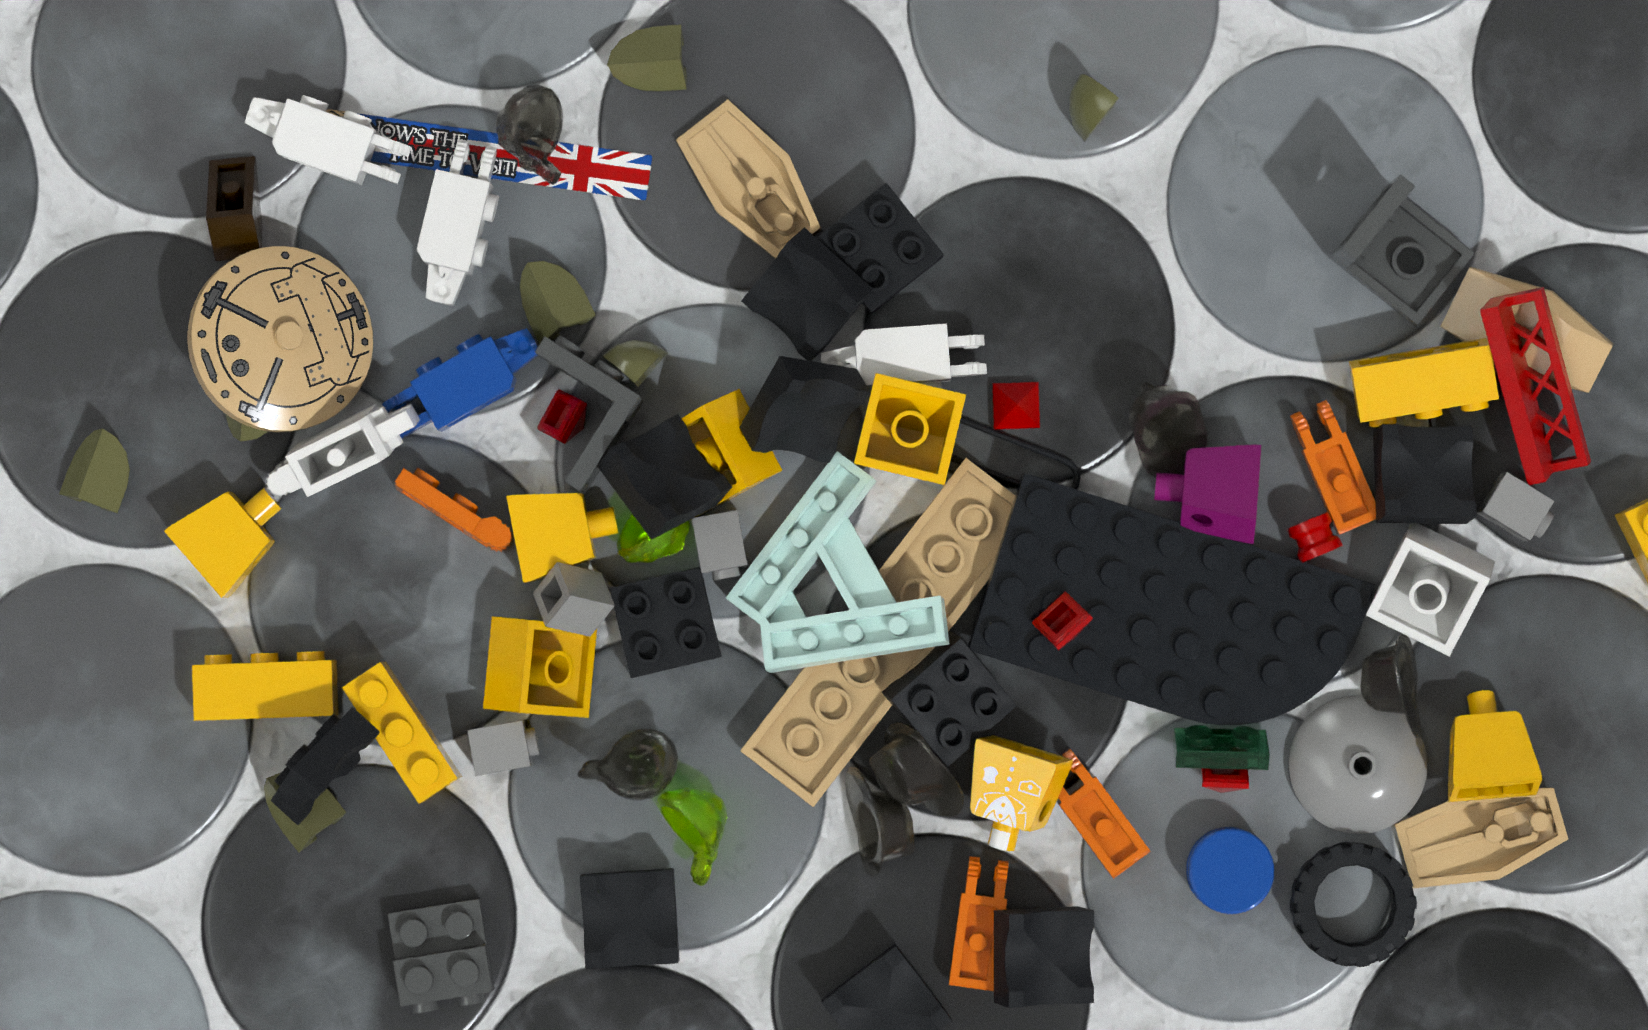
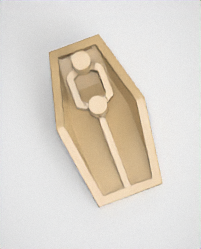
[676,100,822,259]
[1440,267,1613,393]
[1395,787,1568,888]

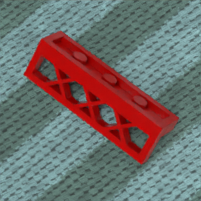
[1480,287,1591,485]

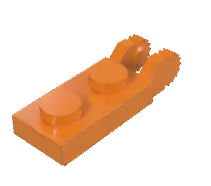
[1290,400,1376,535]
[395,468,512,553]
[1058,749,1151,879]
[948,856,1009,991]

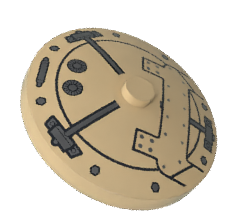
[187,246,373,432]

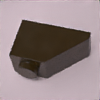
[206,156,263,261]

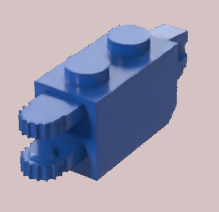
[382,328,538,438]

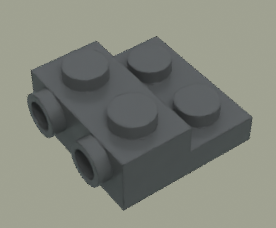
[388,898,495,1014]

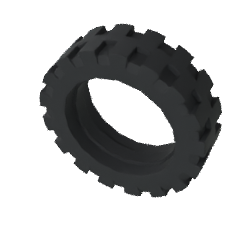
[1290,842,1417,967]

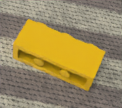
[1348,338,1499,427]
[192,651,338,721]
[342,661,462,804]

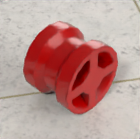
[1286,512,1343,563]

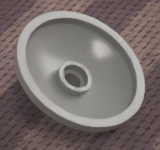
[1288,696,1427,834]

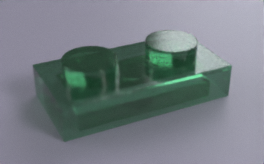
[1173,725,1270,770]

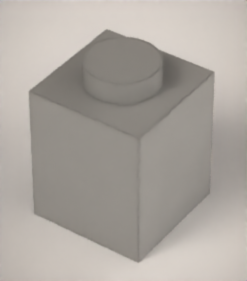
[1476,472,1554,542]
[692,510,748,581]
[533,562,615,637]
[467,720,540,776]

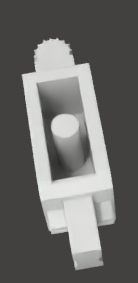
[245,95,411,185]
[417,139,499,306]
[821,323,987,396]
[266,404,420,497]

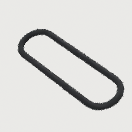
[950,416,1080,490]

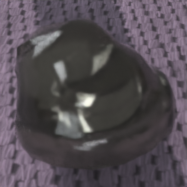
[495,84,563,185]
[577,728,678,801]

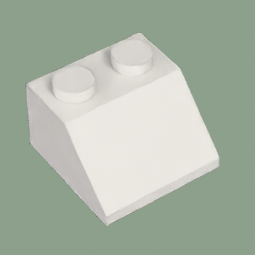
[1366,523,1495,657]

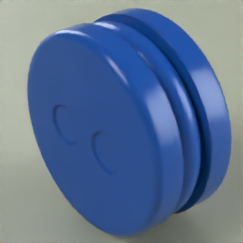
[1186,827,1274,914]

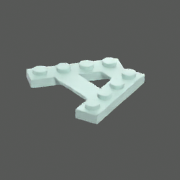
[726,451,949,673]

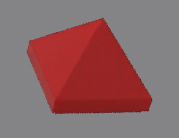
[992,382,1040,430]
[537,389,587,444]
[1031,591,1093,650]
[1200,751,1249,793]

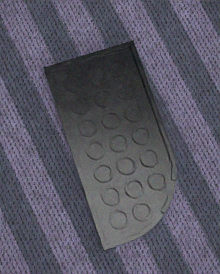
[968,473,1375,725]

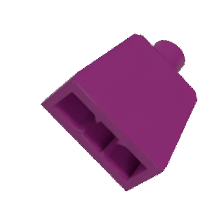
[1154,444,1261,544]

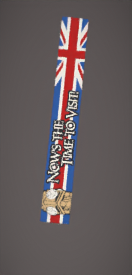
[326,109,652,200]

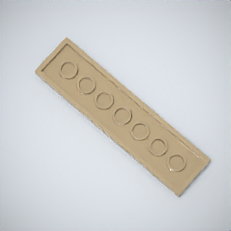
[740,458,1015,807]

